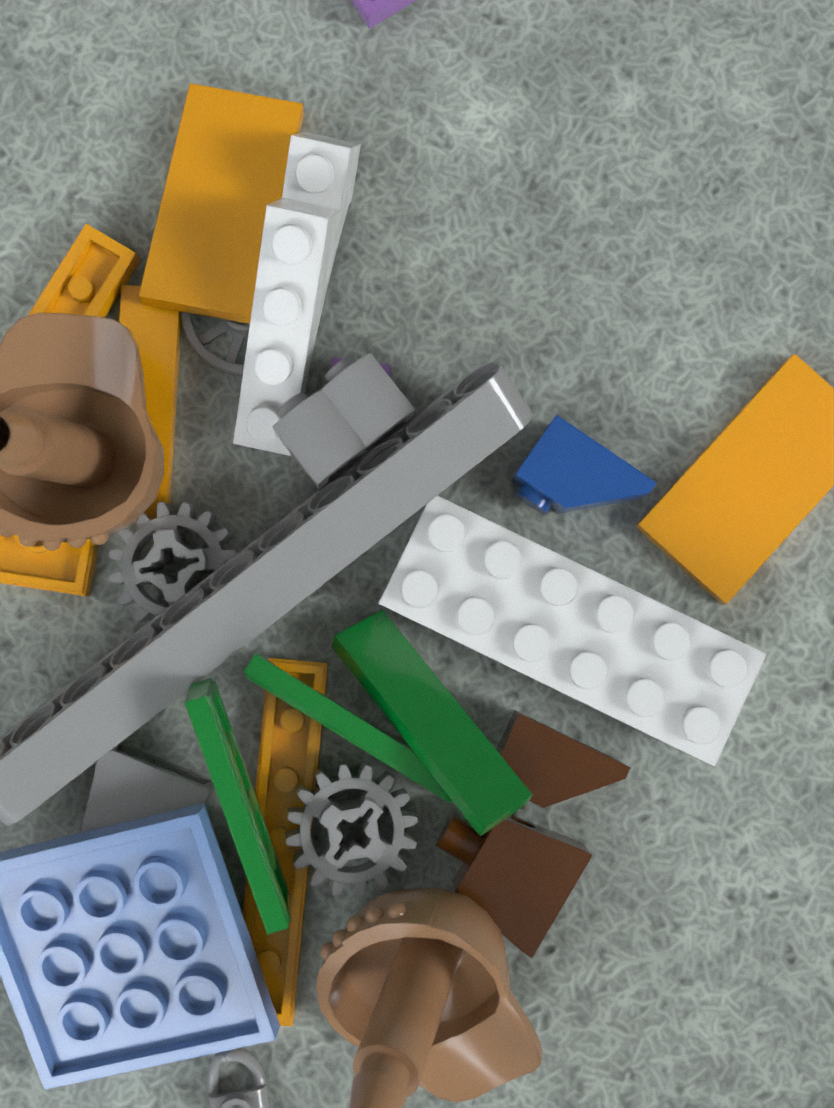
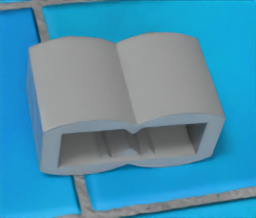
[272,353,416,490]

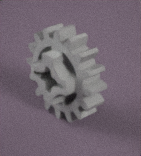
[108,502,239,622]
[285,760,418,897]

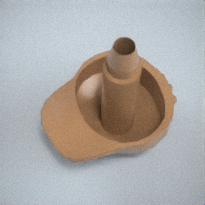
[0,313,164,551]
[316,887,543,1108]

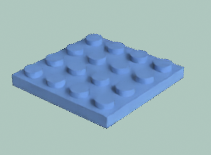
[0,803,280,1090]

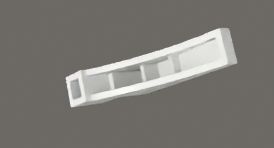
[233,132,361,456]

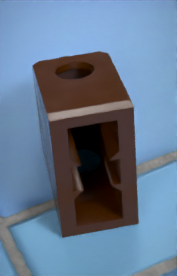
[435,814,592,958]

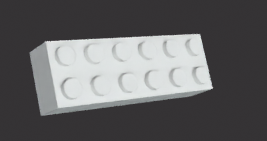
[379,495,767,766]

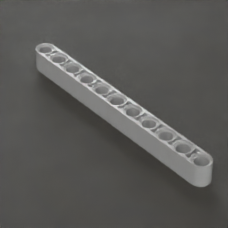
[0,361,533,826]

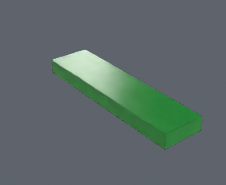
[332,610,533,836]
[242,651,452,803]
[184,678,291,935]

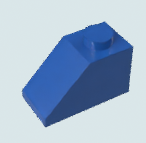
[511,415,657,514]

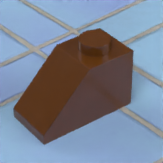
[496,710,631,810]

